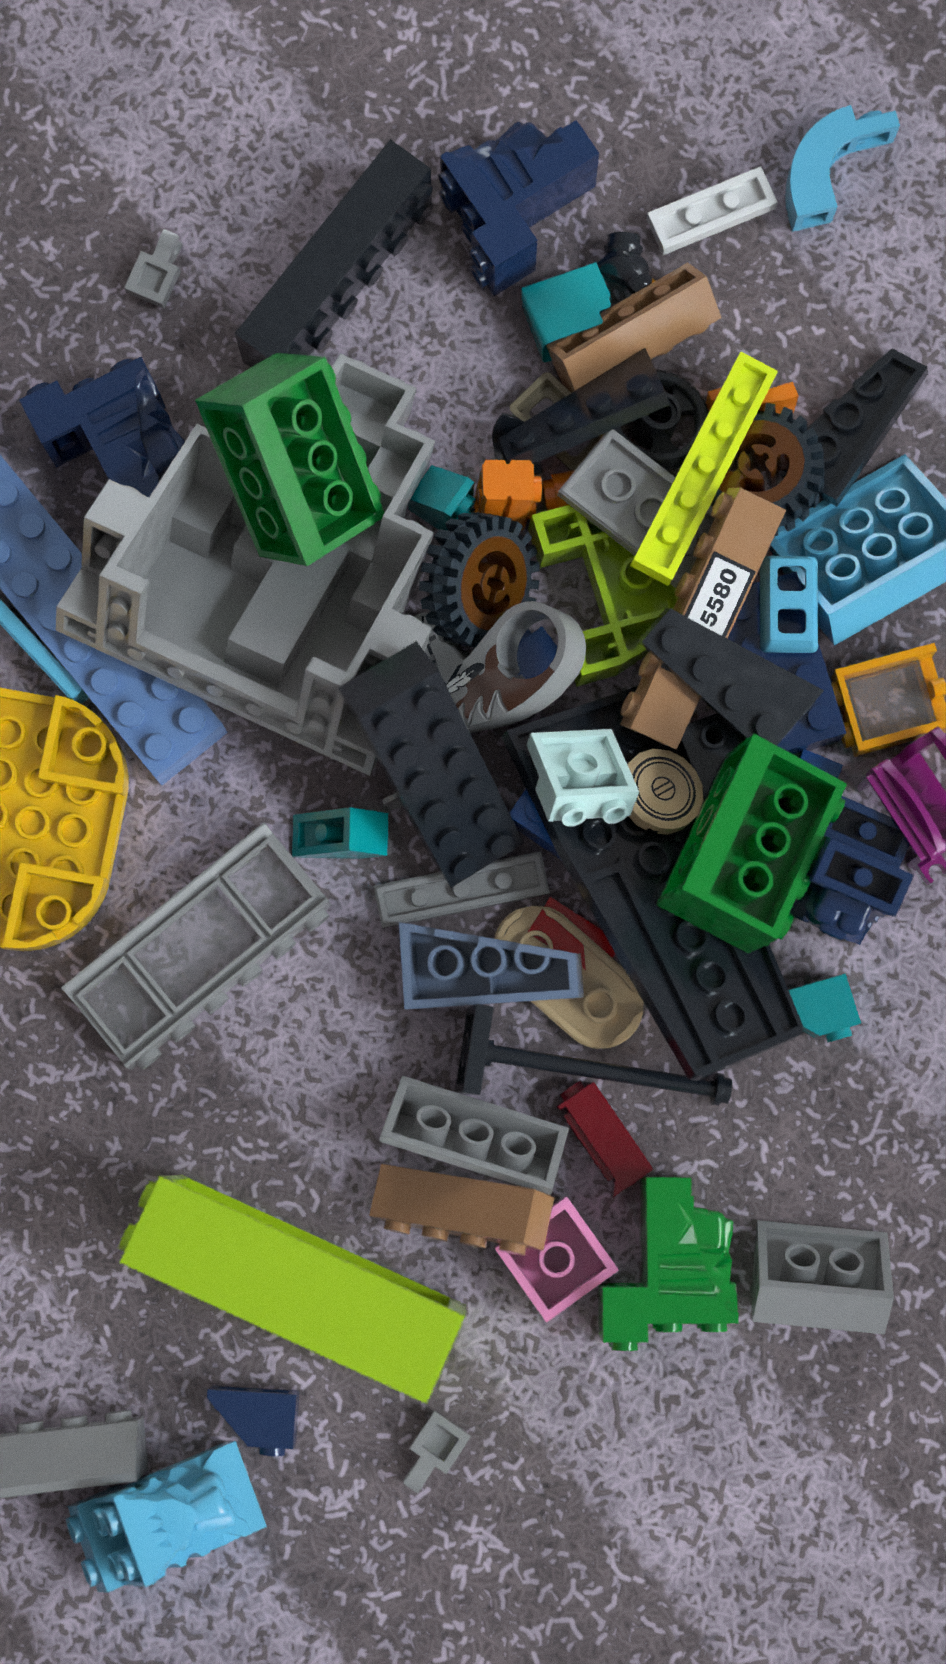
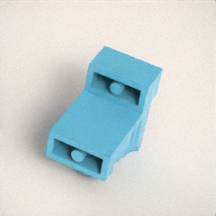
[66,1441,267,1593]

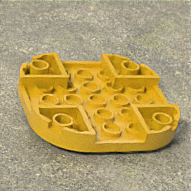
[0,687,129,951]

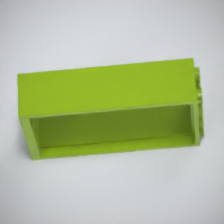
[118,1175,466,1404]

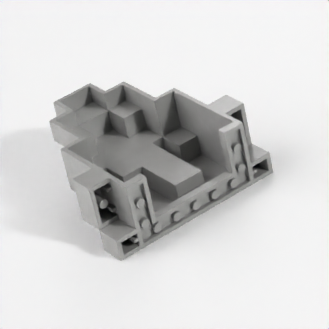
[56,353,435,776]

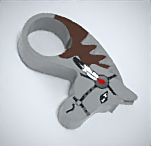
[414,601,586,733]

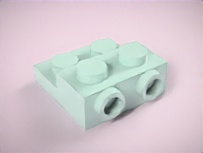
[527,729,639,826]

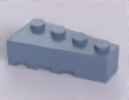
[399,922,584,1010]

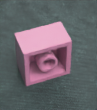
[494,1196,619,1323]

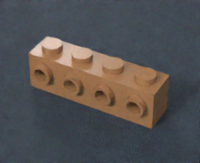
[546,263,721,393]
[369,1164,554,1256]

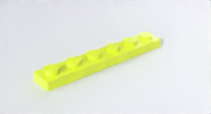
[630,351,778,586]

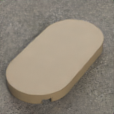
[495,906,643,1049]

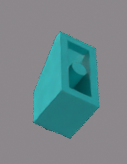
[292,807,388,859]
[789,973,862,1043]

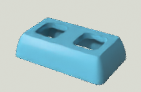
[760,556,818,653]

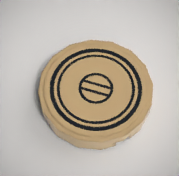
[627,749,703,835]

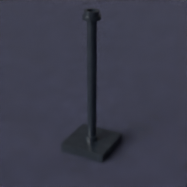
[454,1004,732,1106]

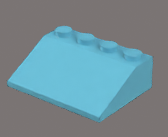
[769,454,946,646]

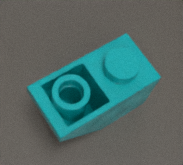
[408,465,476,531]

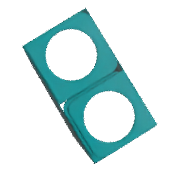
[521,262,611,362]

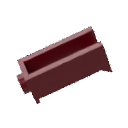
[557,1080,654,1197]

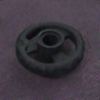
[614,369,709,471]

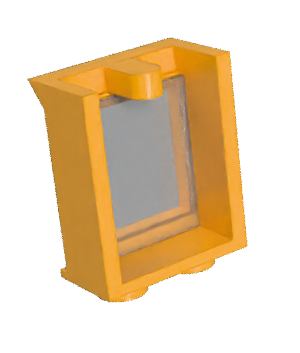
[831,643,946,757]

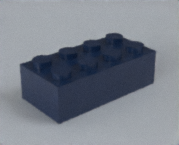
[727,572,846,755]

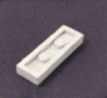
[647,167,778,255]

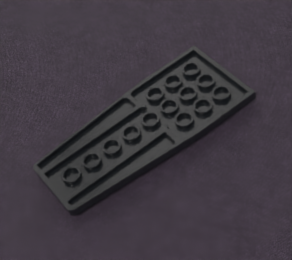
[501,686,803,1081]

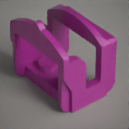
[856,726,946,885]

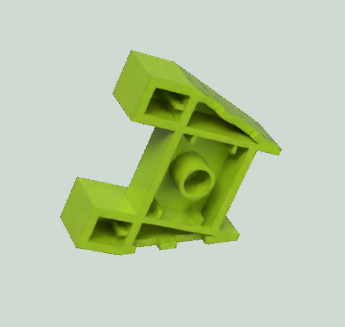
[528,505,678,687]

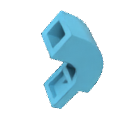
[785,105,900,232]

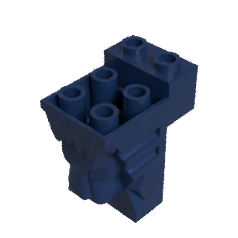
[438,120,599,296]
[19,357,185,497]
[789,796,914,945]

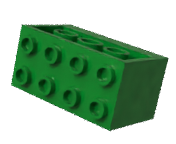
[195,353,385,566]
[657,734,847,954]

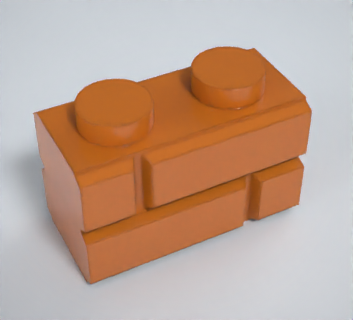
[474,460,542,531]

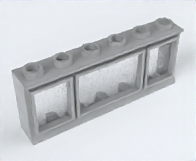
[61,822,332,1070]

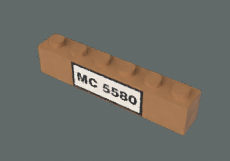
[620,488,786,750]

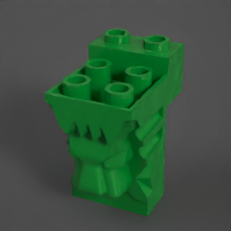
[598,1177,739,1351]

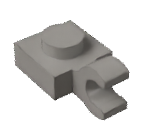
[124,229,183,309]
[403,1410,471,1493]

